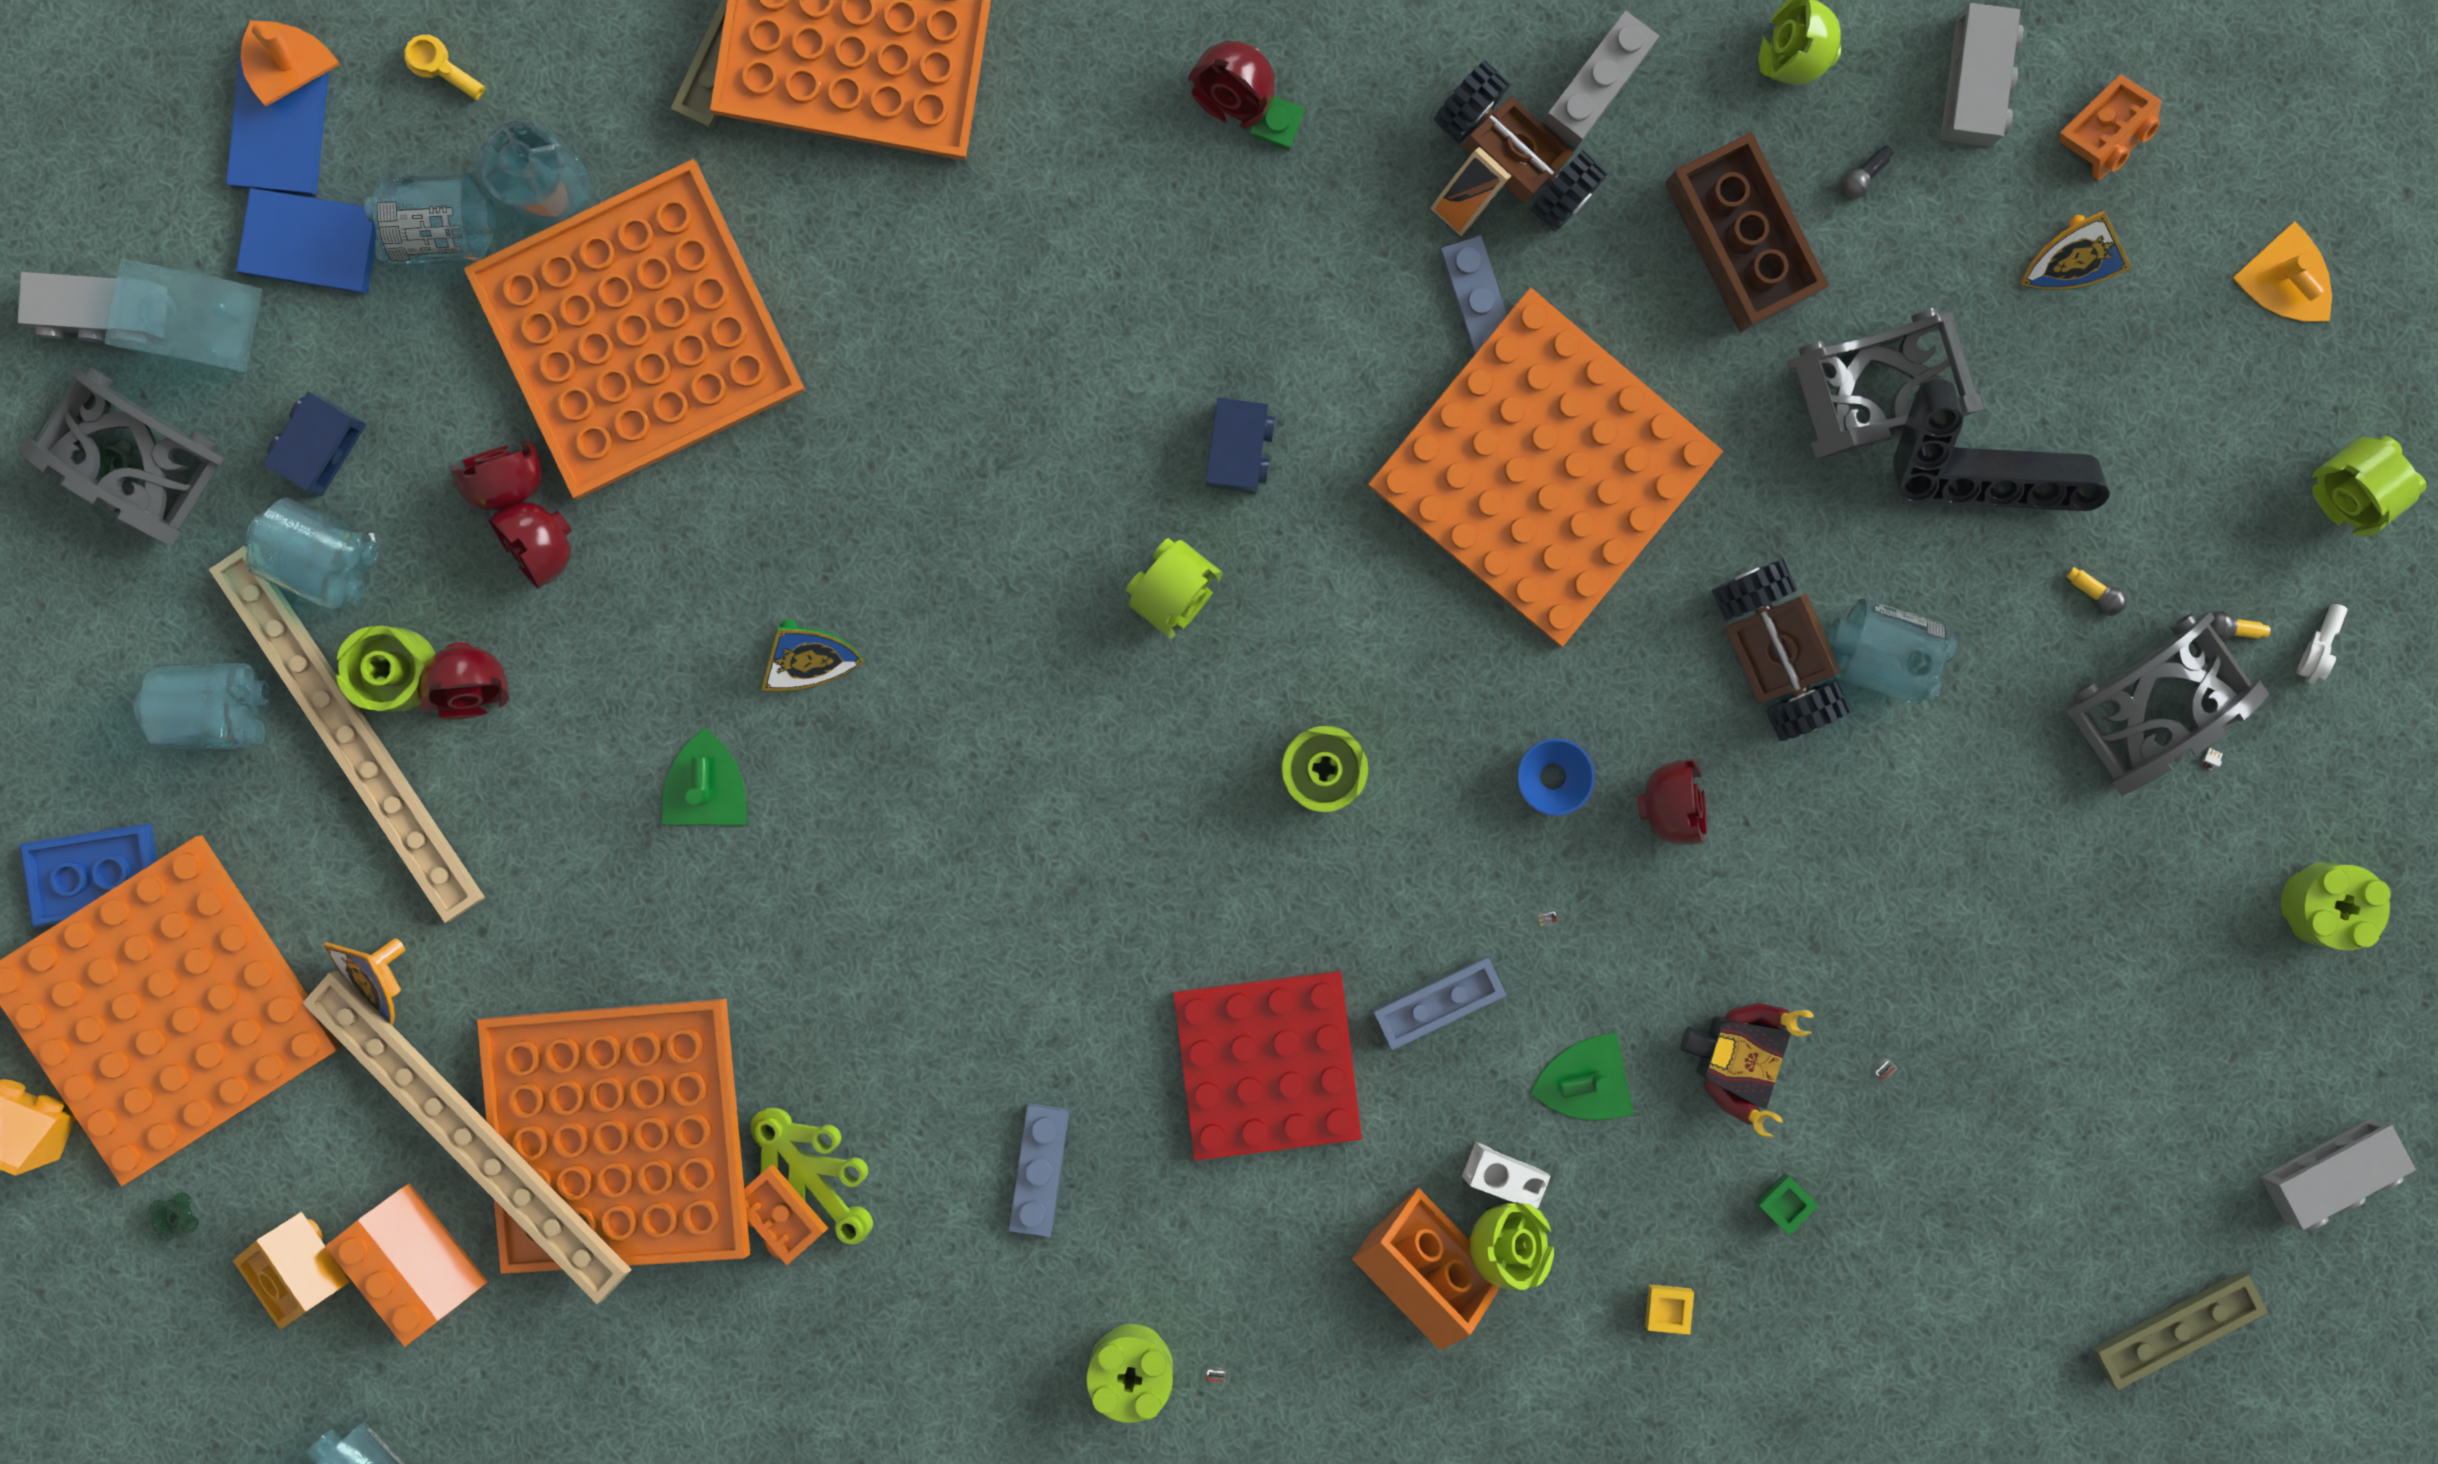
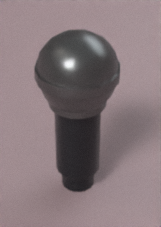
[1840,146,1894,200]

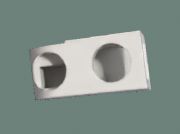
[1462,1142,1551,1208]

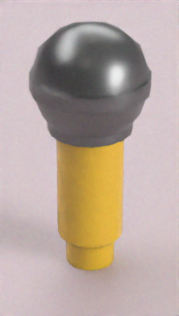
[2066,567,2127,616]
[2210,611,2270,640]

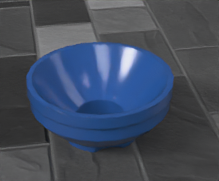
[1517,738,1595,816]

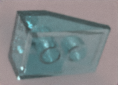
[104,259,263,376]

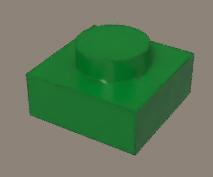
[1250,96,1305,151]
[1755,1173,1819,1236]

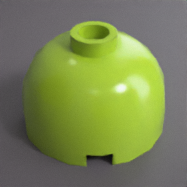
[1758,0,1841,85]
[1470,1203,1554,1290]

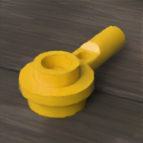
[404,35,485,100]

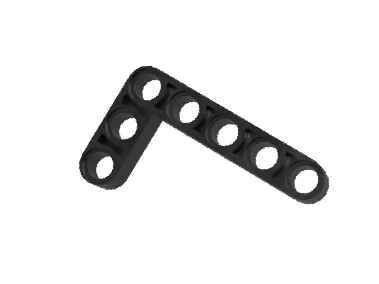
[1893,379,2110,511]

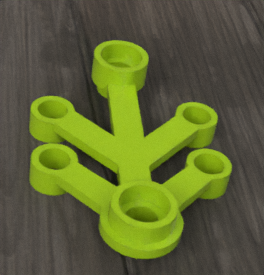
[750,1108,873,1244]

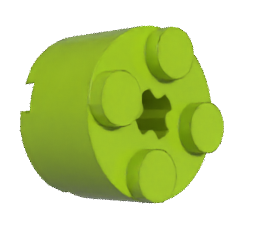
[2312,436,2427,537]
[1126,538,1223,639]
[336,625,436,712]
[1281,726,1368,812]
[2281,862,2391,950]
[1087,1324,1173,1423]

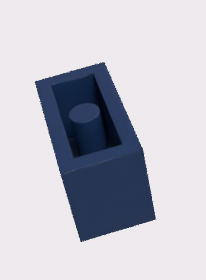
[263,391,367,495]
[1206,397,1275,493]

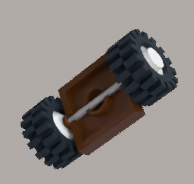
[1433,60,1608,232]
[1711,558,1852,742]

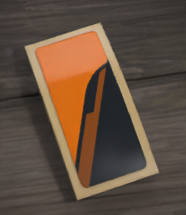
[1430,147,1511,237]

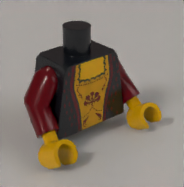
[1680,1003,1814,1138]

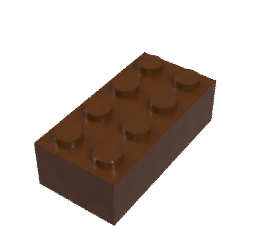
[1665,132,1829,333]

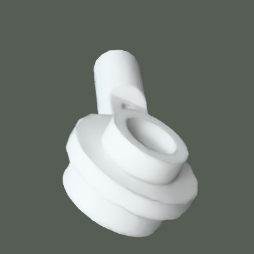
[2297,604,2348,684]

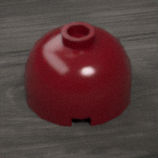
[1188,40,1275,128]
[450,441,542,511]
[488,502,572,589]
[418,642,509,719]
[1638,759,1708,845]

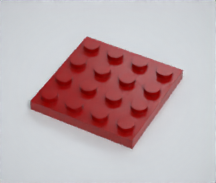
[1174,970,1362,1161]

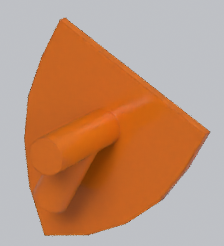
[240,20,340,107]

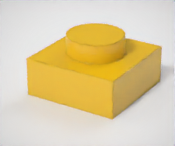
[1645,1284,1694,1335]

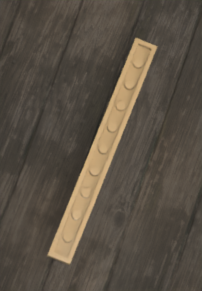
[209,546,485,923]
[303,971,632,1304]

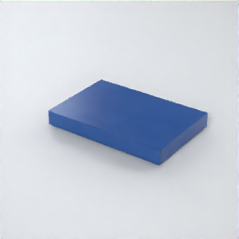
[226,58,329,196]
[236,188,378,294]
[19,824,157,928]

